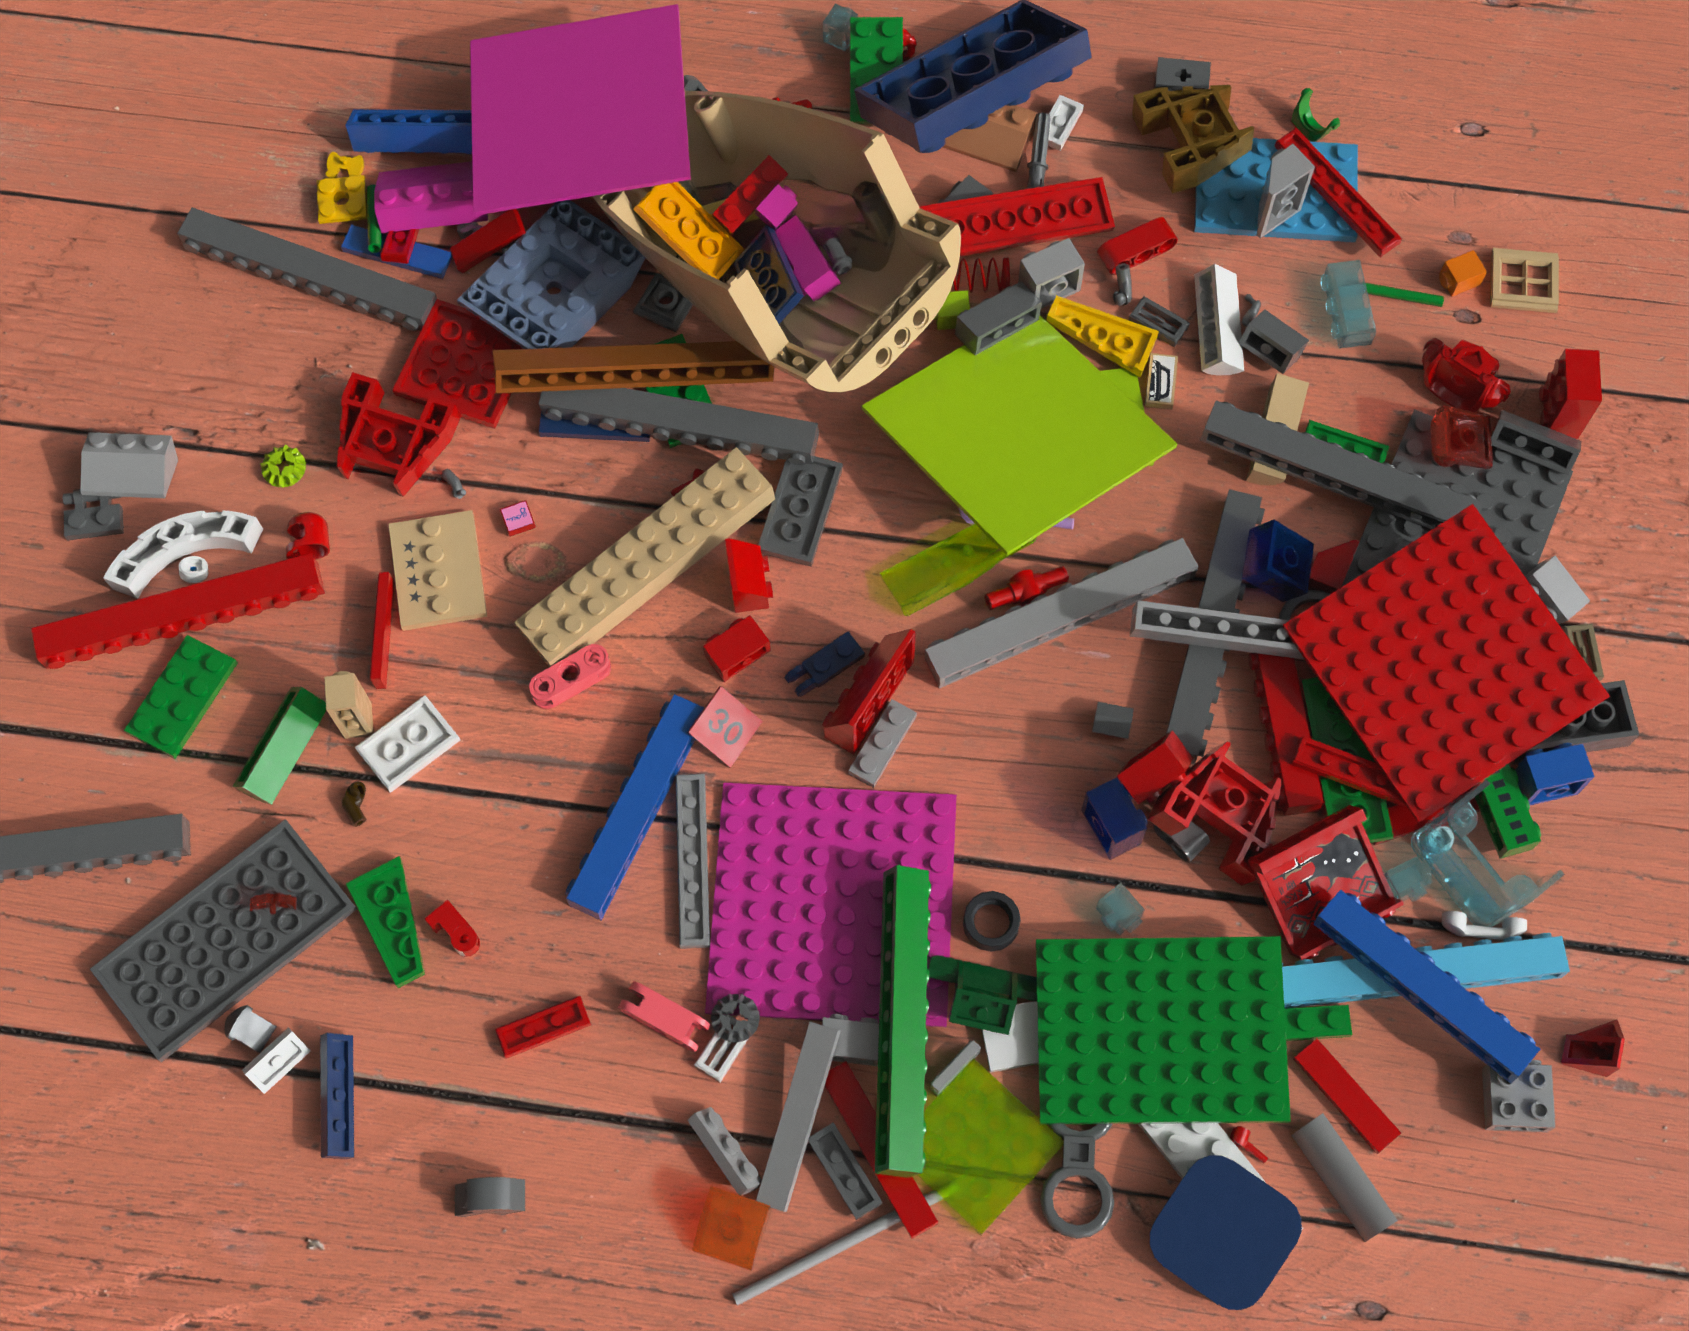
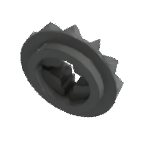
[711,994,760,1042]

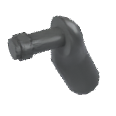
[1242,294,1261,327]
[442,469,466,499]

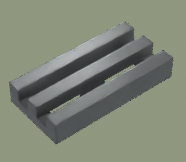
[1129,296,1190,347]

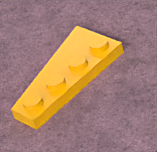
[1046,295,1159,377]

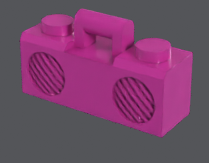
[775,215,841,301]

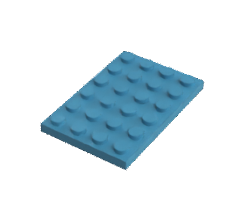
[1194,138,1358,242]

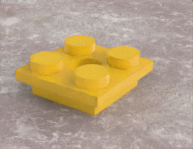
[316,175,367,224]

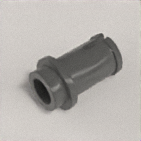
[823,238,852,275]

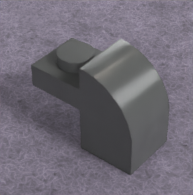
[454,1177,525,1217]

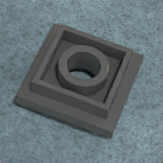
[633,273,693,333]

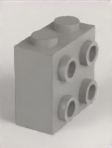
[1482,1060,1555,1133]

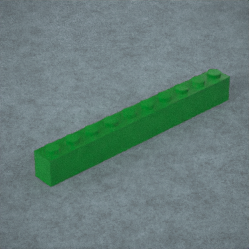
[875,865,931,1177]

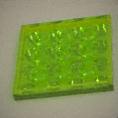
[917,1058,1064,1236]

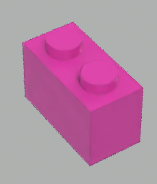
[755,185,798,230]

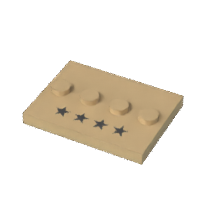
[389,510,487,631]

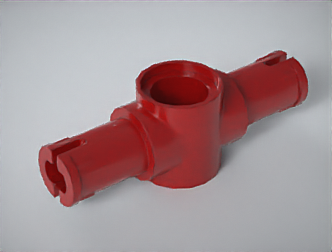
[984,566,1069,610]

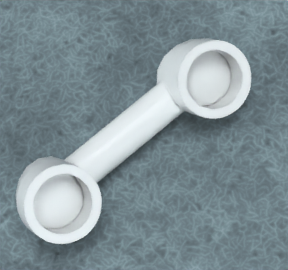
[1442,911,1527,941]

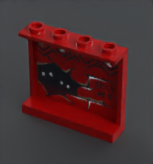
[1247,805,1404,960]

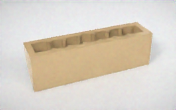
[1246,373,1309,485]

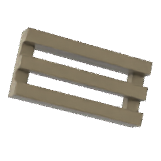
[1563,624,1604,681]

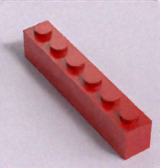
[1248,653,1324,816]

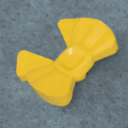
[325,151,364,179]

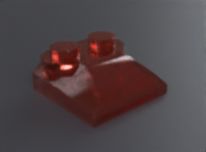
[1431,405,1493,469]

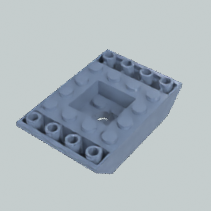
[457,200,645,349]

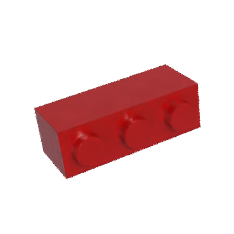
[712,155,788,236]

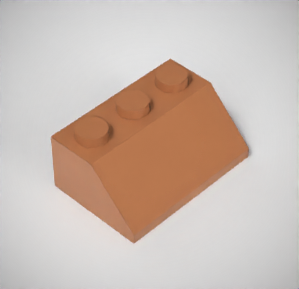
[943,105,1037,172]

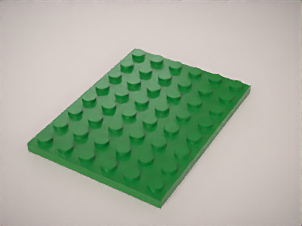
[1036,936,1291,1124]

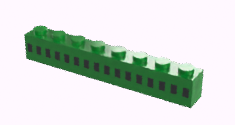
[1471,764,1541,859]

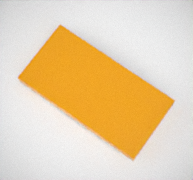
[633,182,745,280]

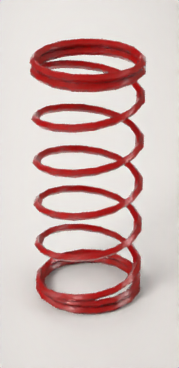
[953,257,1010,293]

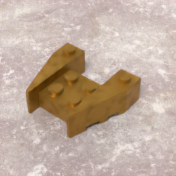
[1132,85,1254,194]

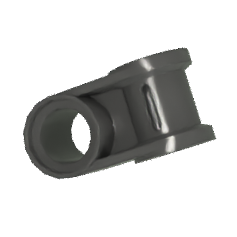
[1153,821,1210,863]

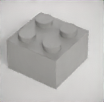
[1018,238,1085,309]

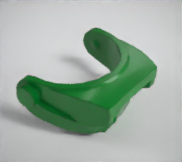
[1291,88,1340,142]

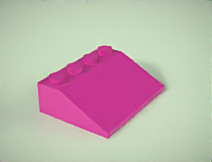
[374,161,488,233]

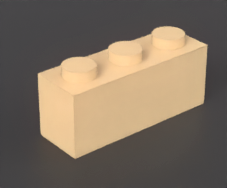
[324,671,374,739]

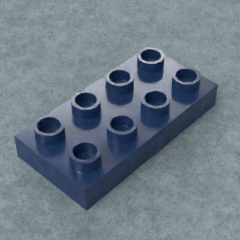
[854,0,1092,153]

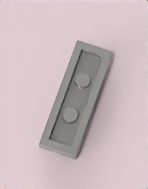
[848,699,917,788]
[687,1107,762,1196]

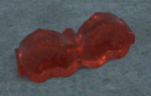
[249,893,297,914]

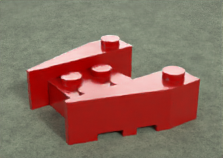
[337,372,461,497]
[1147,741,1282,886]

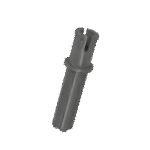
[1027,113,1051,189]

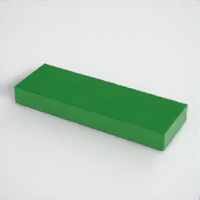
[1305,420,1390,463]

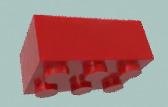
[1539,349,1602,439]

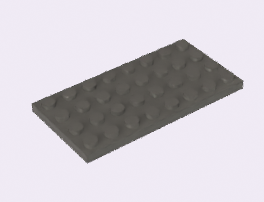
[90,819,357,1062]

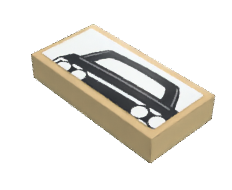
[1145,353,1178,409]

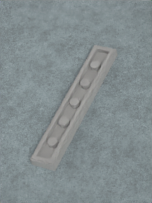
[676,774,710,949]
[756,1022,841,1212]

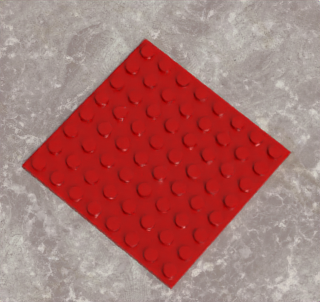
[1282,504,1610,823]

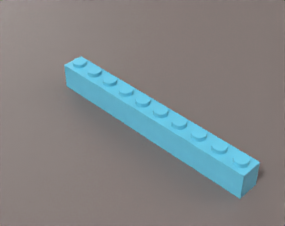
[1282,933,1570,1009]

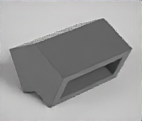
[1092,702,1134,739]

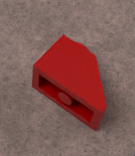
[1302,540,1360,594]

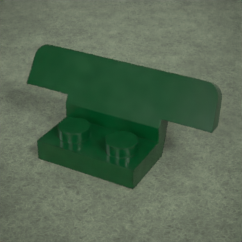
[928,955,1037,1035]

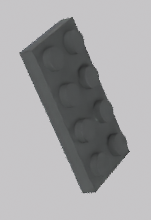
[758,456,843,567]

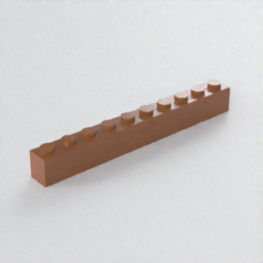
[493,341,775,393]

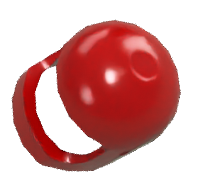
[286,512,330,559]

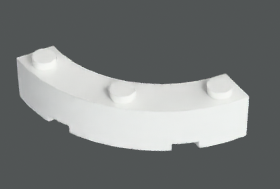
[103,510,263,599]

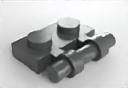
[63,489,124,541]

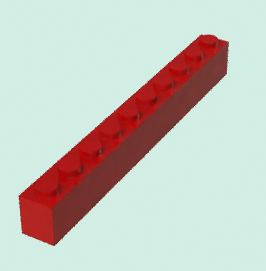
[31,553,325,669]

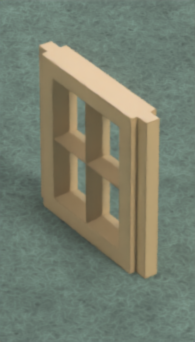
[1490,248,1559,313]

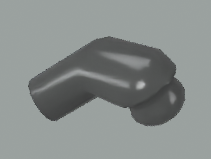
[1113,263,1132,306]

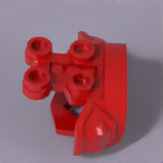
[1421,338,1511,414]

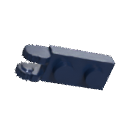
[784,631,865,697]

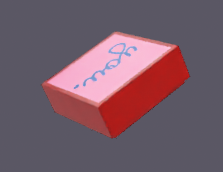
[500,500,536,537]

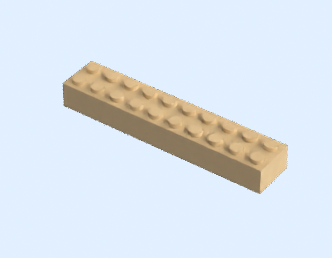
[514,447,775,667]

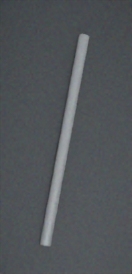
[732,1179,961,1306]

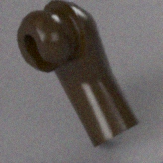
[342,781,367,827]

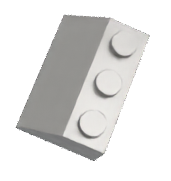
[1256,144,1315,238]
[80,432,178,498]

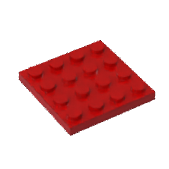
[392,299,524,429]

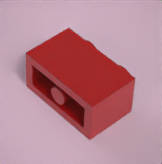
[703,615,771,682]

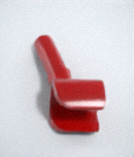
[1230,1126,1268,1164]

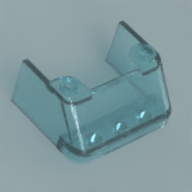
[1411,779,1565,927]

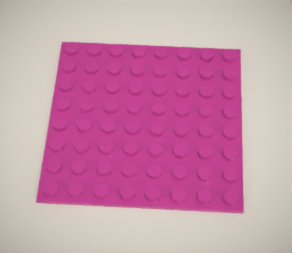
[470,4,691,215]
[705,783,957,1027]

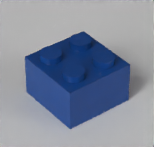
[1515,743,1595,806]

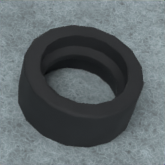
[963,891,1021,952]

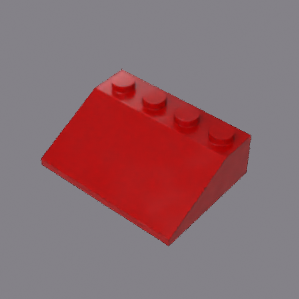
[822,629,916,755]

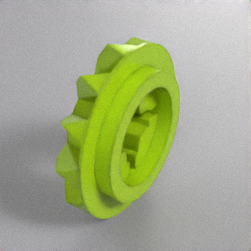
[260,445,306,488]

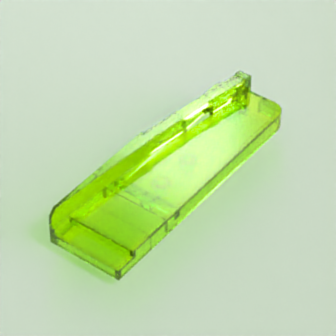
[880,524,1037,616]

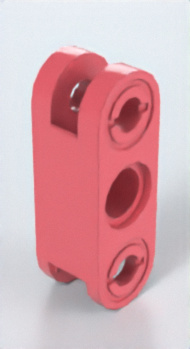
[529,644,611,709]
[618,981,711,1052]

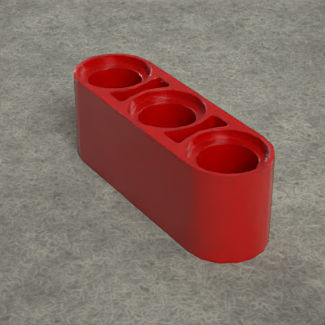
[1097,217,1178,275]

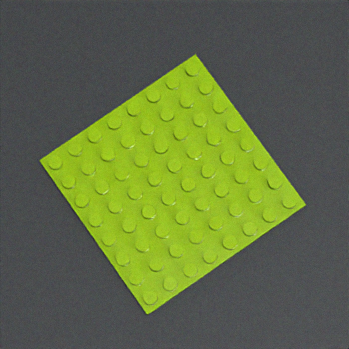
[861,315,1178,555]

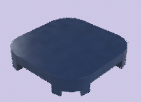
[1150,1155,1302,1310]

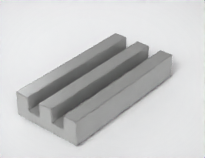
[930,1040,981,1097]

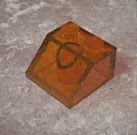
[692,1186,772,1271]

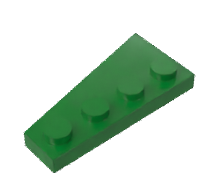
[346,856,425,989]

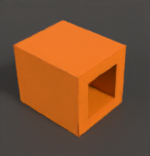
[1439,250,1487,297]

